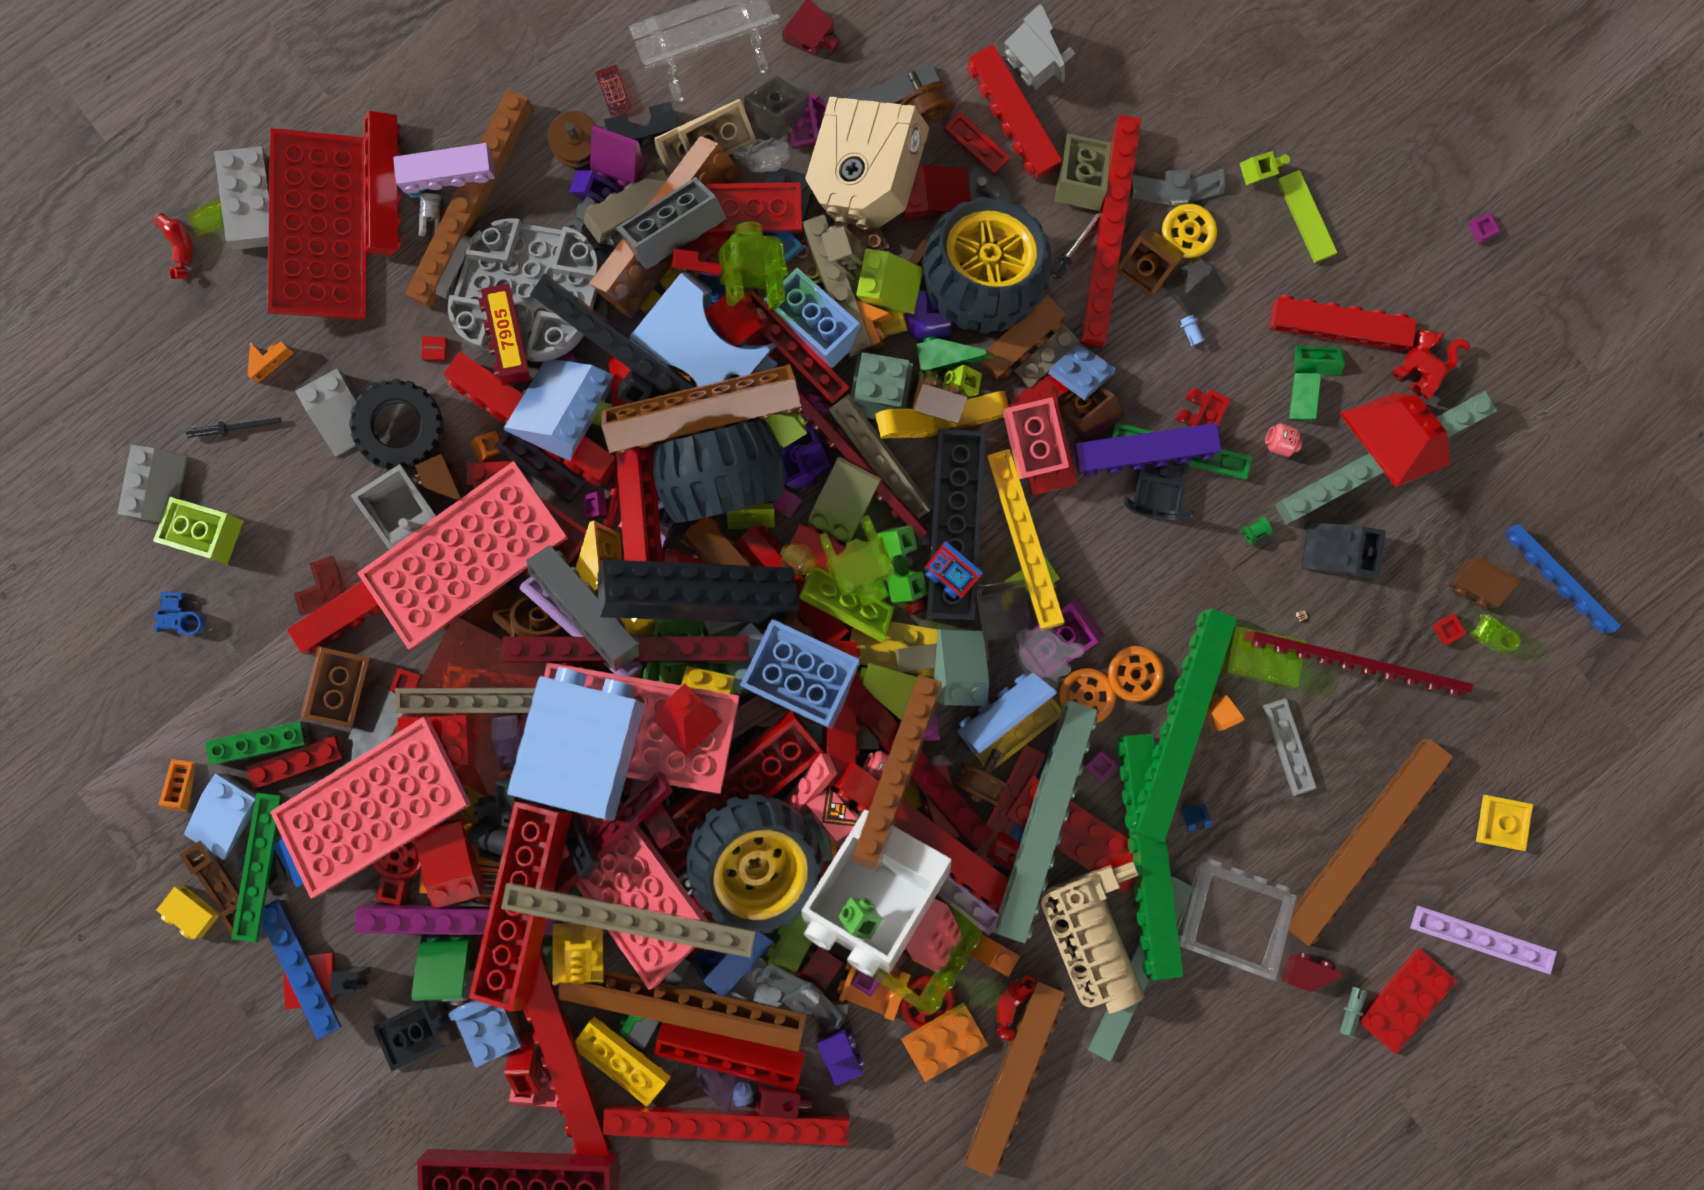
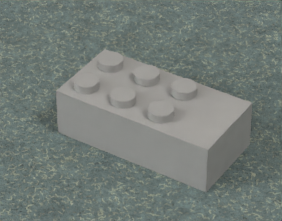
[214,146,269,250]

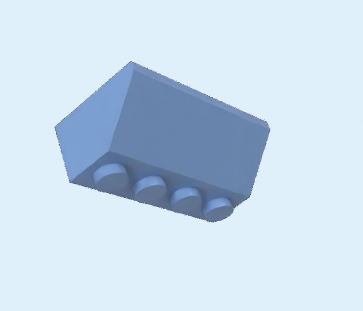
[763,268,861,368]

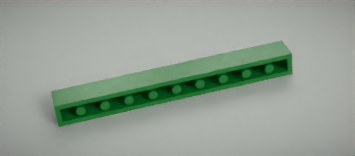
[1129,608,1237,843]
[1116,734,1183,980]

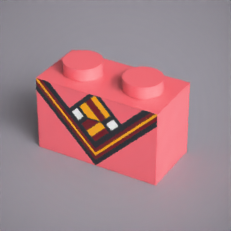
[807,787,860,848]

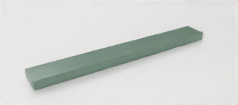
[1088,876,1194,1062]

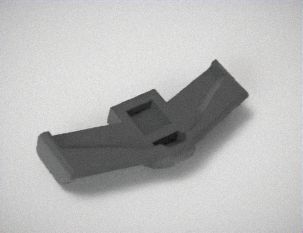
[1131,169,1225,207]
[755,964,846,1034]

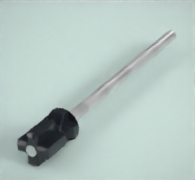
[1051,209,1101,279]

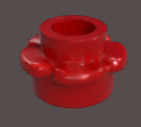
[904,598,926,616]

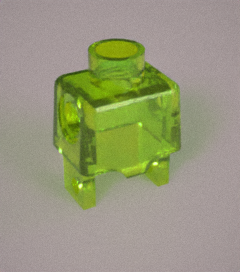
[719,222,788,310]
[819,515,894,607]

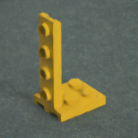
[553,923,603,985]

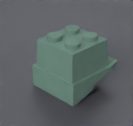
[851,352,913,420]

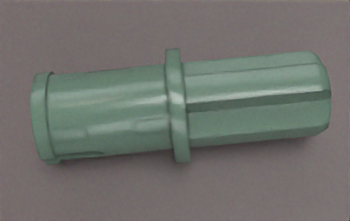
[1340,987,1368,1037]

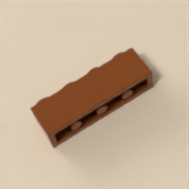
[978,294,1067,381]

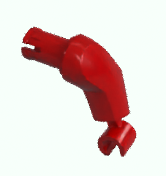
[153,213,193,279]
[997,976,1037,1041]

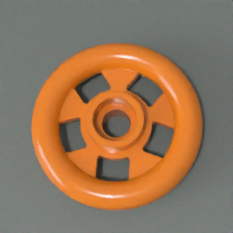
[1108,646,1165,703]
[1059,668,1116,723]

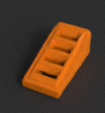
[159,759,196,812]

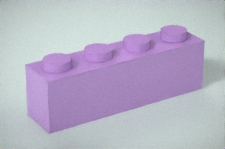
[393,143,495,193]

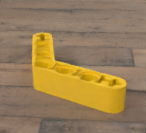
[875,391,1009,439]

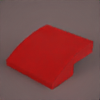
[283,952,336,1010]

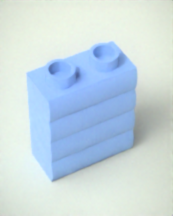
[508,667,645,820]

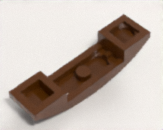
[179,841,239,935]

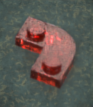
[294,556,342,616]

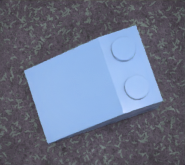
[184,773,256,860]

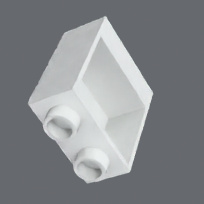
[802,810,951,976]

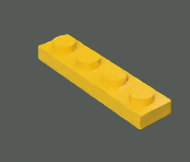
[976,697,1062,770]

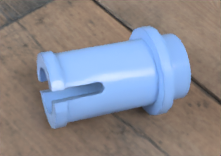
[1180,315,1205,346]

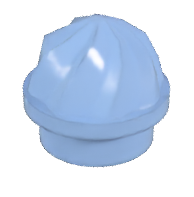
[731,1081,755,1106]

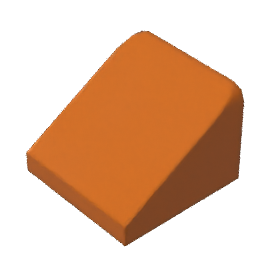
[471,431,502,462]

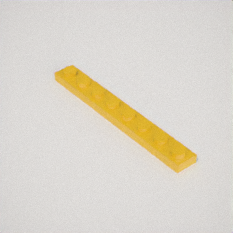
[987,449,1064,631]

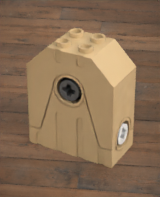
[805,97,929,230]

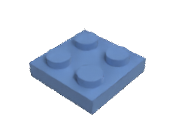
[1049,343,1115,400]

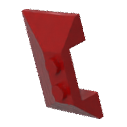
[1340,393,1450,487]

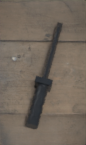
[185,417,282,438]

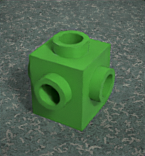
[838,897,883,940]

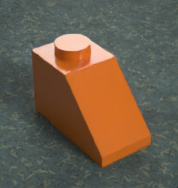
[1205,693,1244,731]

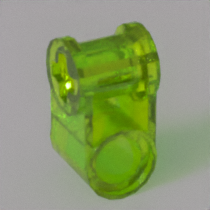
[1469,614,1520,653]

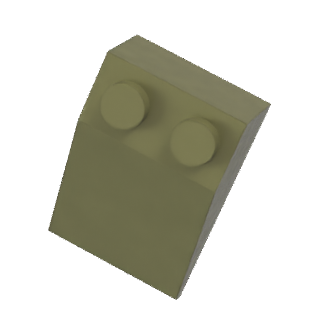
[1055,133,1112,211]
[807,457,881,544]

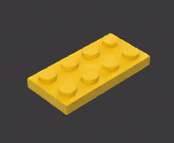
[850,621,938,677]
[575,1016,671,1107]

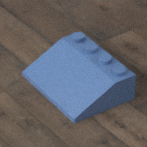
[504,359,614,461]
[740,619,860,730]
[957,672,1057,754]

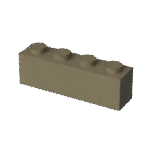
[583,170,668,244]
[821,225,868,281]

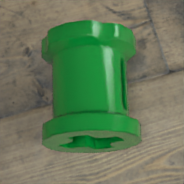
[1241,516,1273,545]

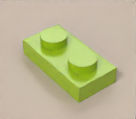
[727,503,775,529]

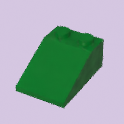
[411,934,475,1001]

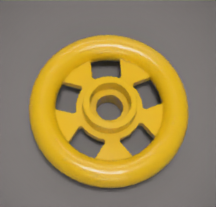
[1162,204,1217,258]

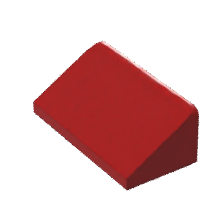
[986,832,1020,871]

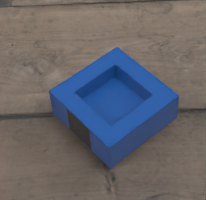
[1182,804,1212,832]

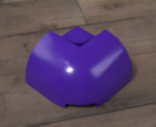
[904,290,951,342]
[781,424,833,488]

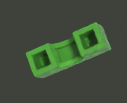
[876,526,928,602]

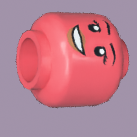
[1265,423,1303,457]
[863,751,889,782]

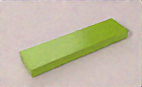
[1277,170,1337,263]

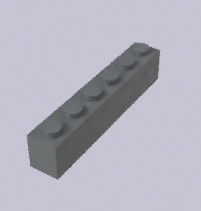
[526,545,639,672]

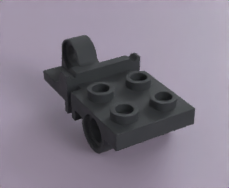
[468,778,521,863]

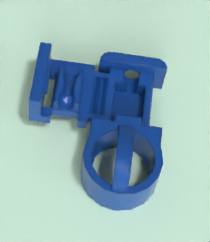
[154,592,206,635]

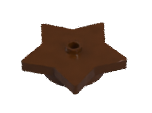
[493,596,569,637]

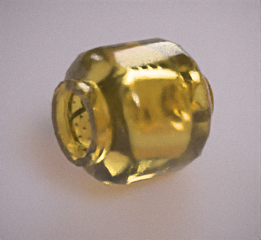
[780,541,817,576]

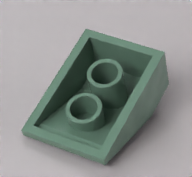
[934,629,989,706]

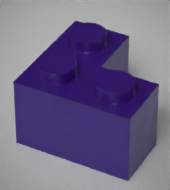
[817,1025,865,1086]

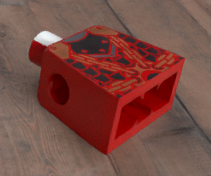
[504,1031,542,1095]

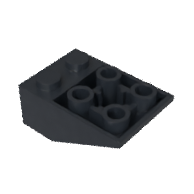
[1301,522,1386,580]

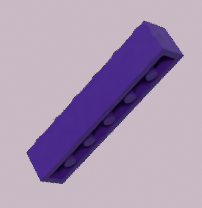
[1073,423,1221,477]

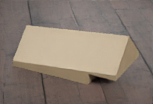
[655,99,756,175]

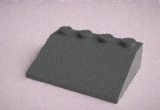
[332,683,438,771]

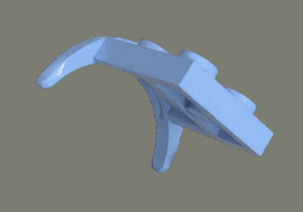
[449,1000,523,1068]

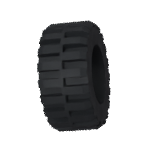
[349,379,444,471]

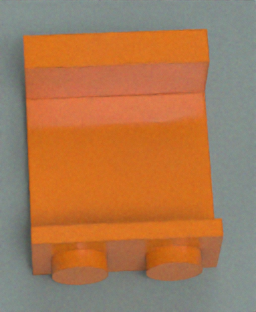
[836,961,910,1021]

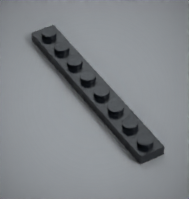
[530,274,697,395]

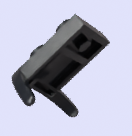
[1124,461,1194,522]

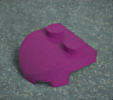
[784,94,828,149]

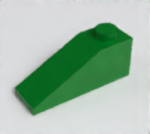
[916,337,994,373]

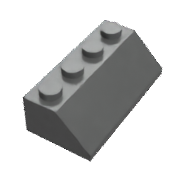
[616,177,726,269]

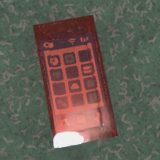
[595,65,632,116]

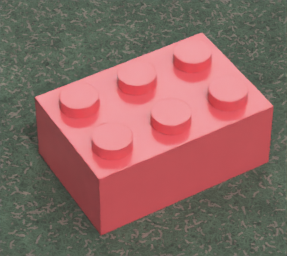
[1003,397,1069,479]
[905,899,961,973]

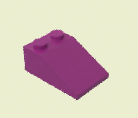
[590,126,646,190]
[1016,598,1106,679]

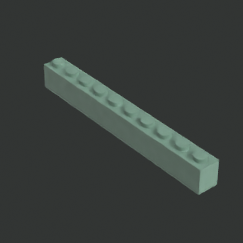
[1275,391,1497,525]
[992,701,1098,943]

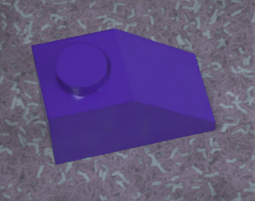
[569,170,623,204]

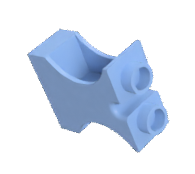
[630,272,777,386]

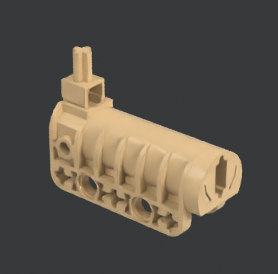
[1041,862,1145,1014]

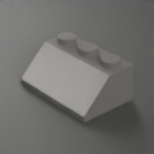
[117,445,188,523]

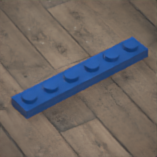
[1504,524,1621,634]
[262,899,342,1040]

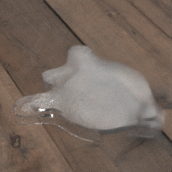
[733,130,791,172]
[1016,628,1085,690]

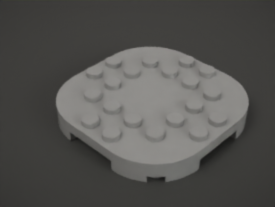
[448,218,601,362]

